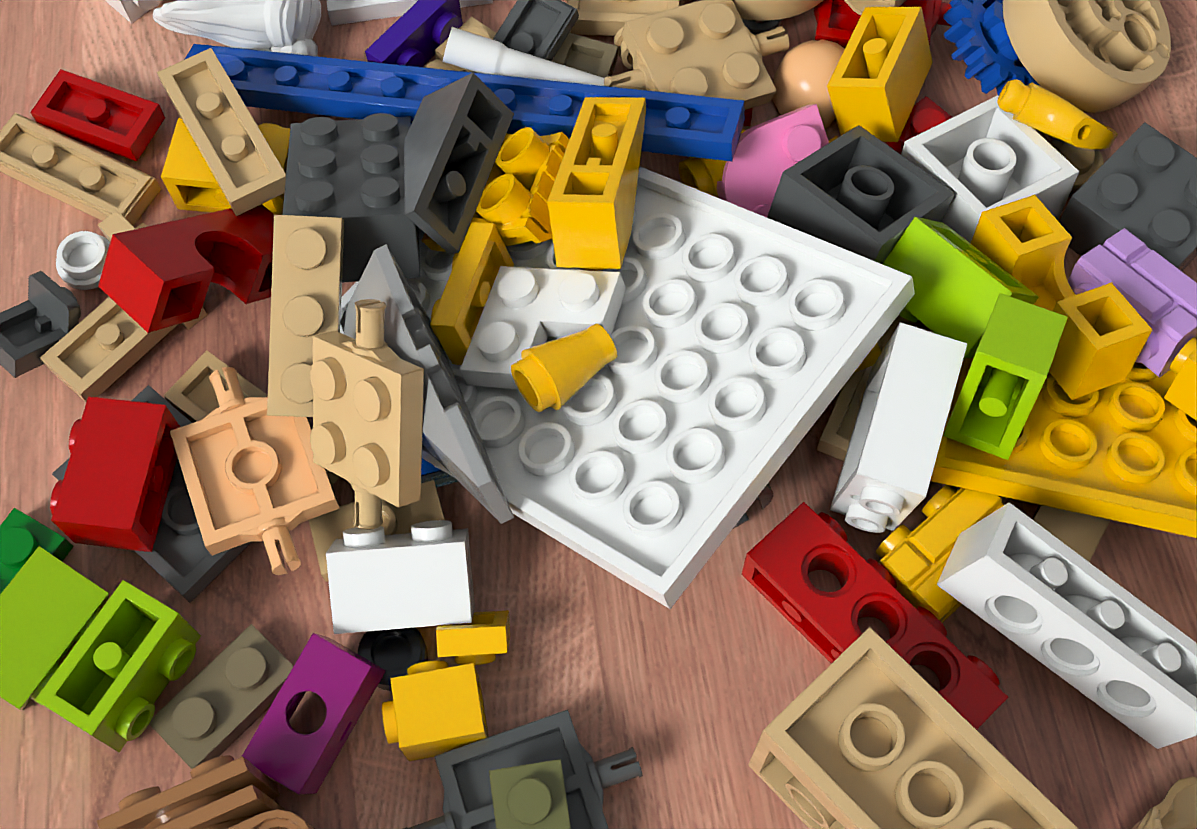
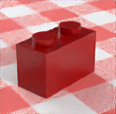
[50,396,180,552]

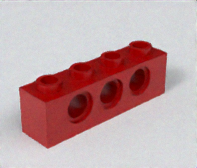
[741,502,1009,730]

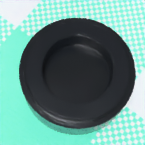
[358,627,428,691]

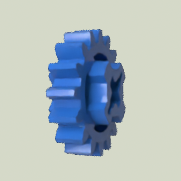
[943,0,1040,95]

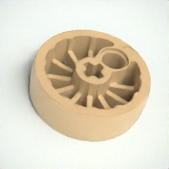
[1003,0,1171,113]

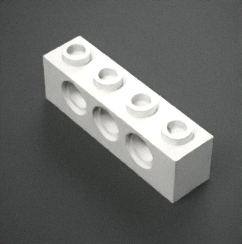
[937,502,1197,749]

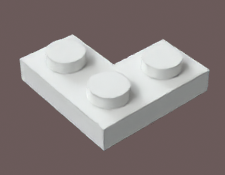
[460,266,626,390]

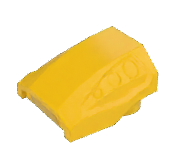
[421,127,570,252]

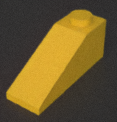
[547,97,646,271]

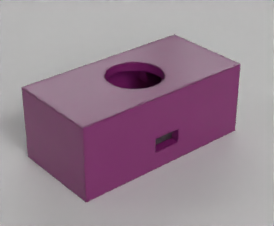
[241,633,386,795]

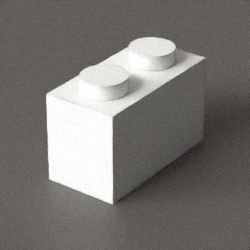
[326,520,475,634]

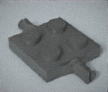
[403,710,643,829]

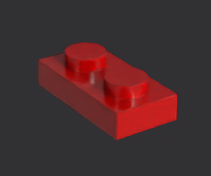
[30,69,166,161]

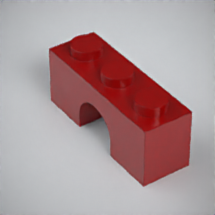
[98,204,274,333]

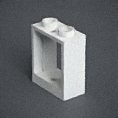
[830,322,967,533]

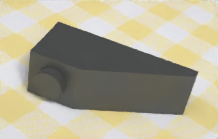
[404,72,514,255]

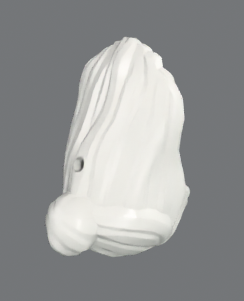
[153,0,321,56]

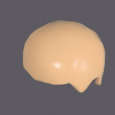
[772,39,845,129]

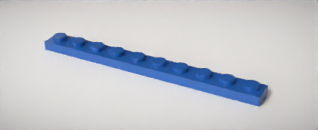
[184,44,745,162]

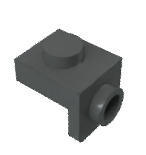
[0,271,81,378]

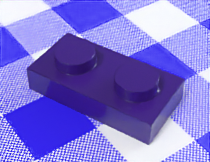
[365,0,463,67]

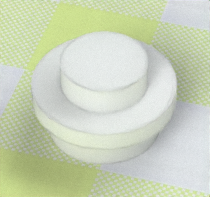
[56,231,110,290]

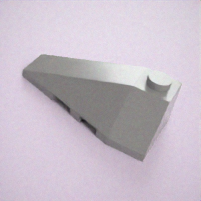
[340,244,514,524]

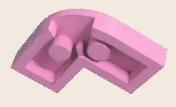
[717,104,829,217]

